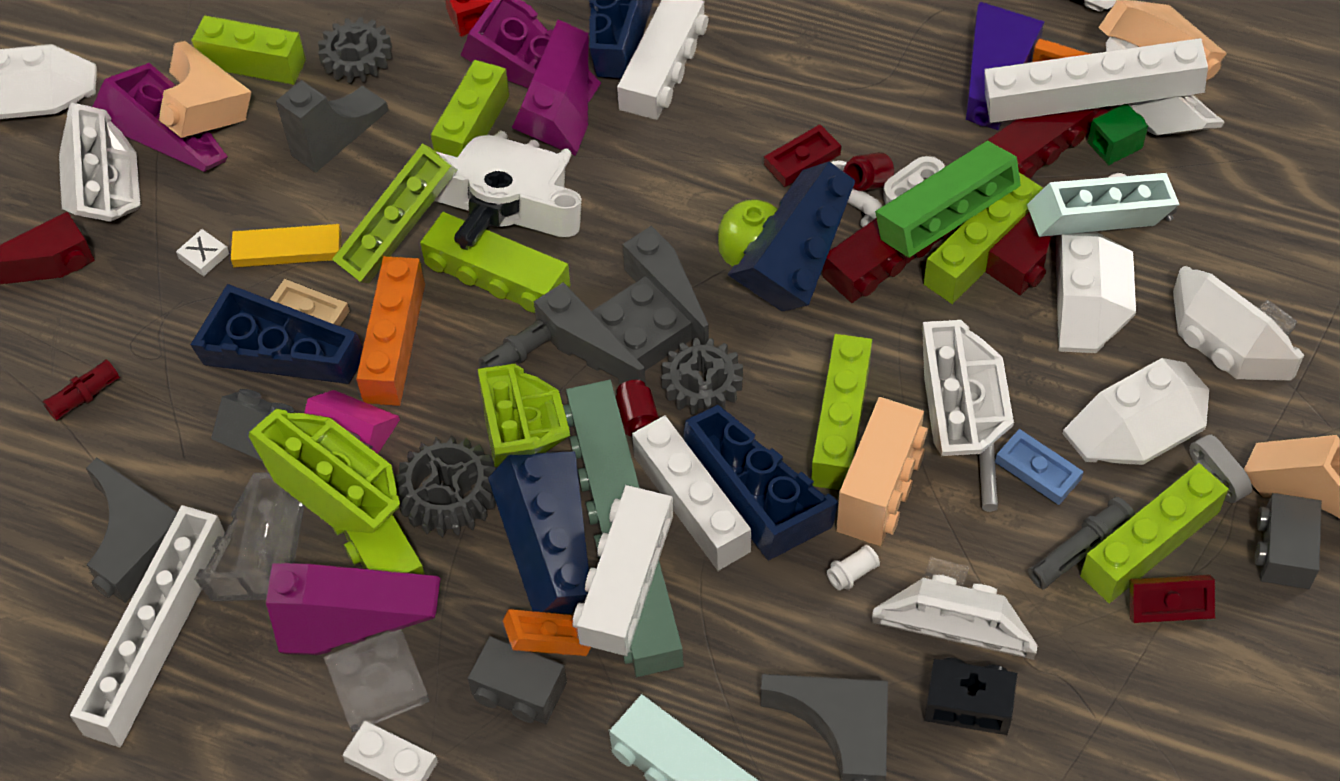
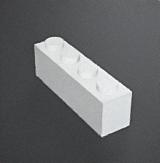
[617,0,708,120]
[632,415,751,571]
[573,485,673,656]

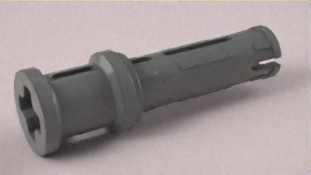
[1028,497,1135,590]

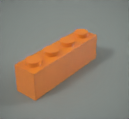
[356,256,425,406]

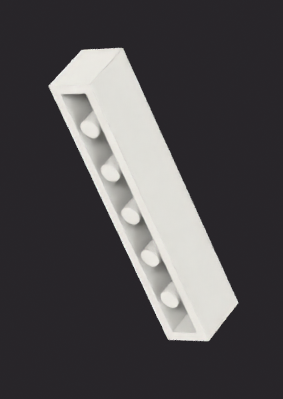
[985,38,1208,123]
[70,505,228,748]

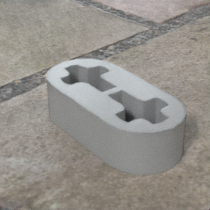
[1189,434,1252,503]

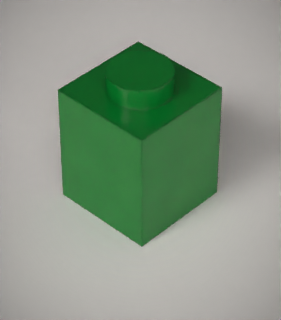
[1087,104,1148,166]

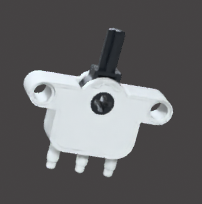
[434,131,582,250]

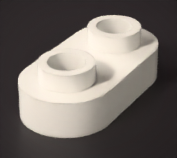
[883,156,945,204]

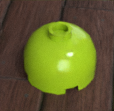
[718,199,778,267]

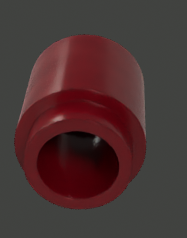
[843,152,895,191]
[615,380,659,436]

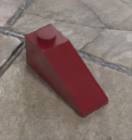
[0,211,95,285]
[985,212,1051,296]

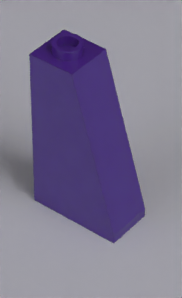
[966,2,1044,130]

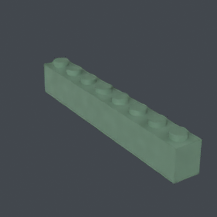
[563,379,683,677]

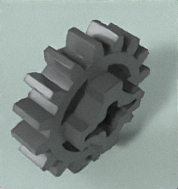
[318,17,392,83]
[661,338,743,415]

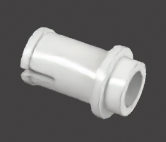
[827,545,880,590]

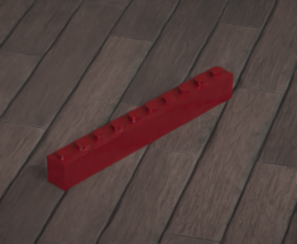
[822,106,1111,303]

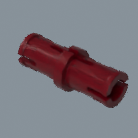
[42,359,120,421]

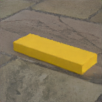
[231,224,341,267]

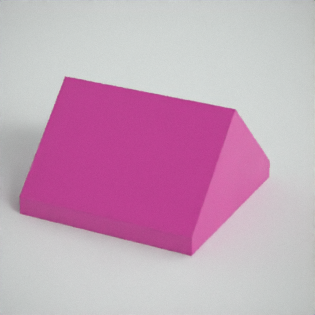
[304,390,400,454]

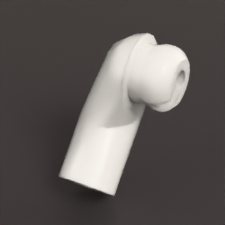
[847,189,883,227]

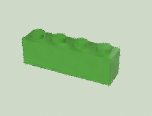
[875,140,1021,258]

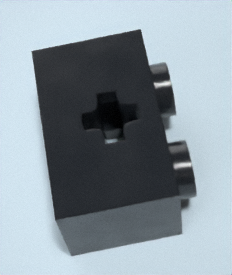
[924,658,1017,735]

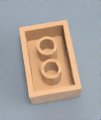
[836,397,928,546]

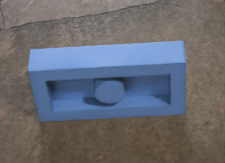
[995,429,1084,505]

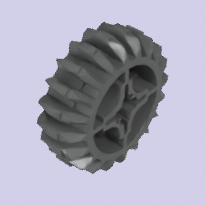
[395,435,496,538]

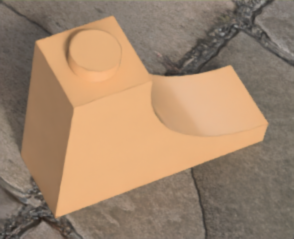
[1098,0,1227,81]
[159,41,252,138]
[1244,435,1340,518]

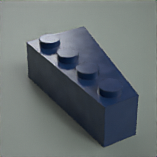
[589,0,654,78]
[728,161,856,312]
[190,284,363,384]
[683,405,839,561]
[488,451,589,615]

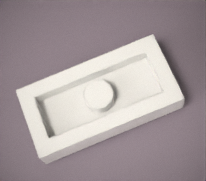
[343,721,438,781]

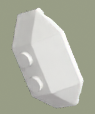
[1106,37,1225,136]
[0,44,97,119]
[59,102,140,222]
[1055,231,1136,353]
[1173,266,1304,380]
[923,320,1014,456]
[1062,358,1209,465]
[872,575,1038,660]

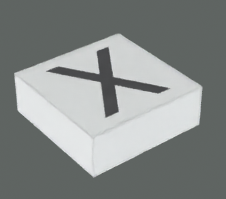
[176,229,229,277]

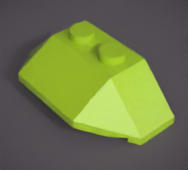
[478,364,570,467]
[248,409,400,533]

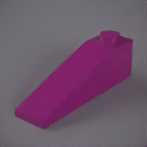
[461,0,601,103]
[512,19,589,156]
[92,63,228,171]
[266,563,441,655]

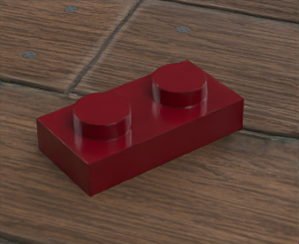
[764,124,841,187]
[1129,575,1215,623]

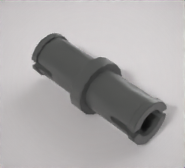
[478,320,551,368]

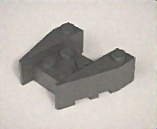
[534,226,709,385]

